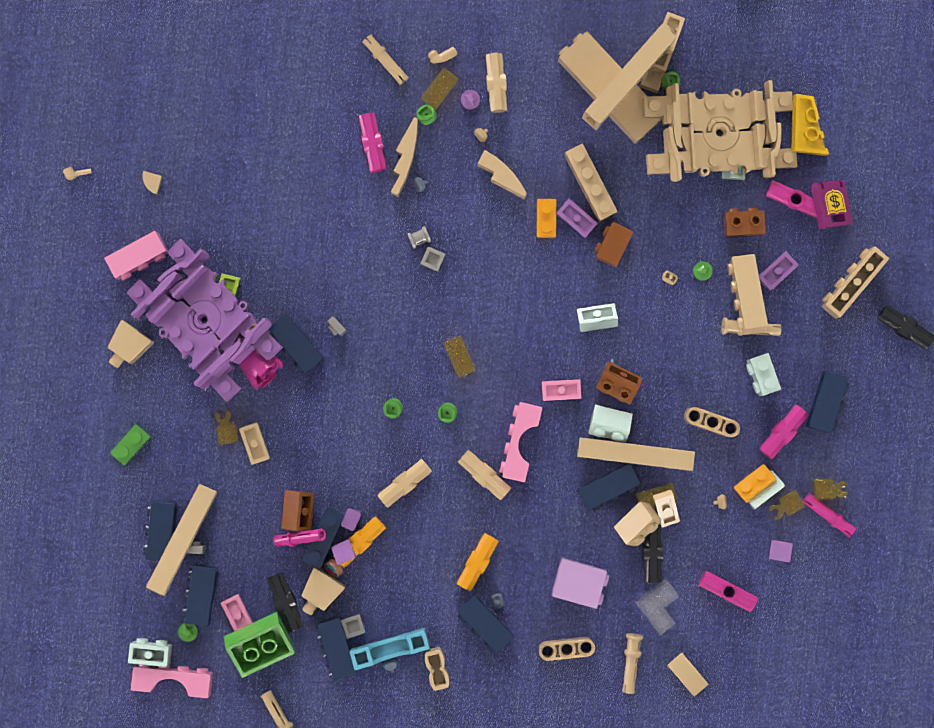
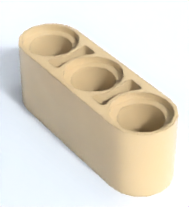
[684,407,740,437]
[538,637,595,661]

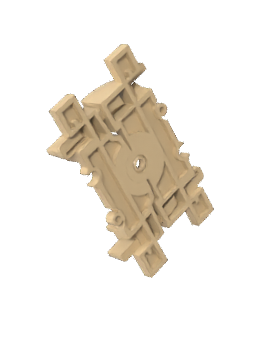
[642,80,797,182]

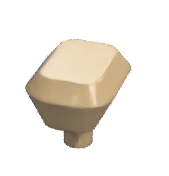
[474,128,488,142]
[662,271,678,285]
[714,494,727,509]

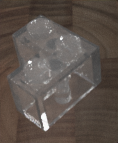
[635,579,679,635]

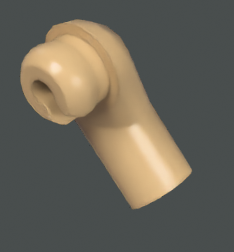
[428,47,457,64]

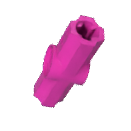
[359,113,386,173]
[765,180,817,219]
[759,405,809,459]
[699,571,758,612]

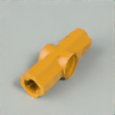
[333,516,386,568]
[456,533,499,592]

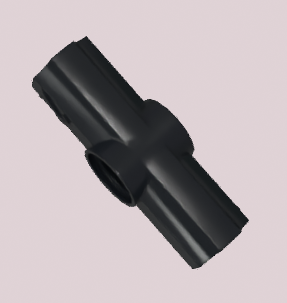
[877,305,934,350]
[642,524,663,583]
[267,572,304,632]

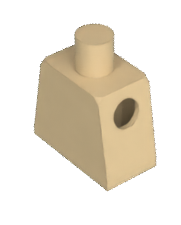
[108,320,154,368]
[301,567,346,616]

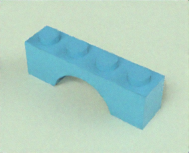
[350,628,430,670]

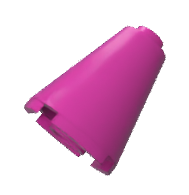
[238,338,283,390]

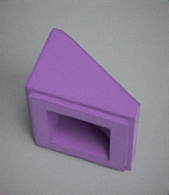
[341,508,361,531]
[331,539,357,565]
[769,540,793,562]

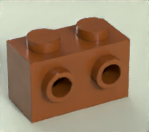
[723,208,766,237]
[594,222,633,268]
[596,361,643,405]
[281,490,315,531]

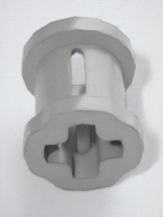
[407,226,431,249]

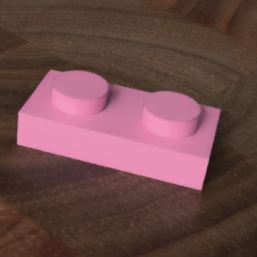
[542,379,581,401]
[221,594,253,631]

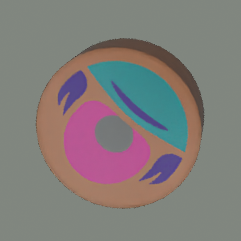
[324,559,343,578]

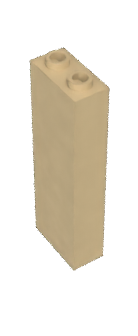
[582,24,677,130]
[558,32,662,144]

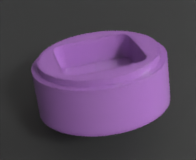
[461,90,480,110]

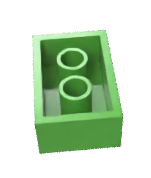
[224,612,295,678]

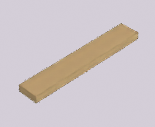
[577,437,695,471]
[146,484,217,596]

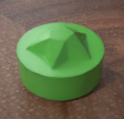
[662,71,680,90]
[417,105,437,125]
[693,261,713,281]
[383,398,403,418]
[437,403,458,423]
[178,623,198,642]

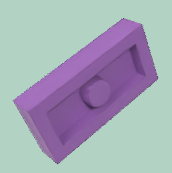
[556,199,598,238]
[759,251,799,291]

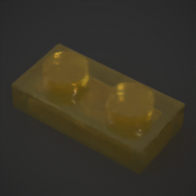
[421,68,459,110]
[444,335,476,378]
[635,482,678,509]

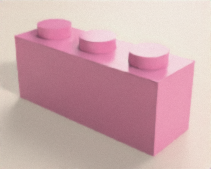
[104,231,168,281]

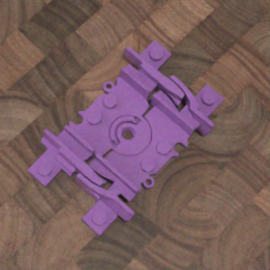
[127,239,283,402]

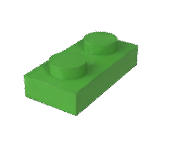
[110,424,151,466]

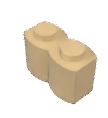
[425,647,449,691]

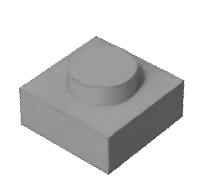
[420,246,446,272]
[328,316,347,336]
[187,541,205,554]
[341,614,366,639]

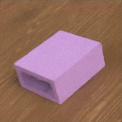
[551,557,609,609]

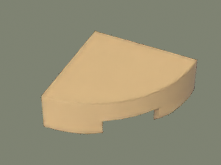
[143,171,163,195]

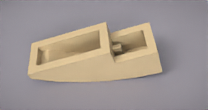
[477,150,527,199]

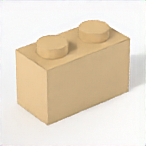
[614,501,662,546]

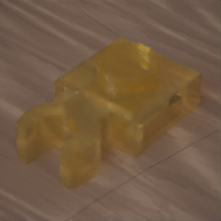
[215,410,239,445]
[813,479,848,500]
[768,490,805,520]

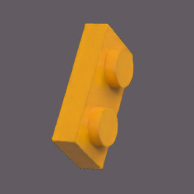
[537,199,556,238]
[734,464,776,503]

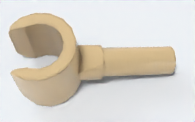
[63,167,92,180]

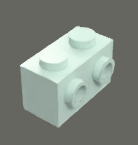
[746,353,781,396]
[588,405,633,443]
[128,638,172,667]

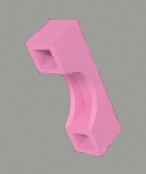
[499,402,543,482]
[131,664,213,698]

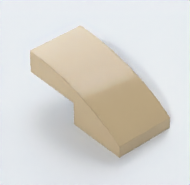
[668,653,709,697]

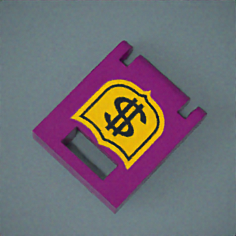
[811,180,853,229]

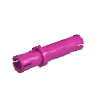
[802,493,856,538]
[273,528,326,547]

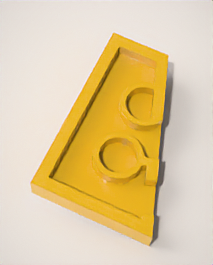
[791,94,829,156]

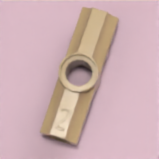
[486,53,507,113]
[458,450,511,500]
[377,459,432,508]

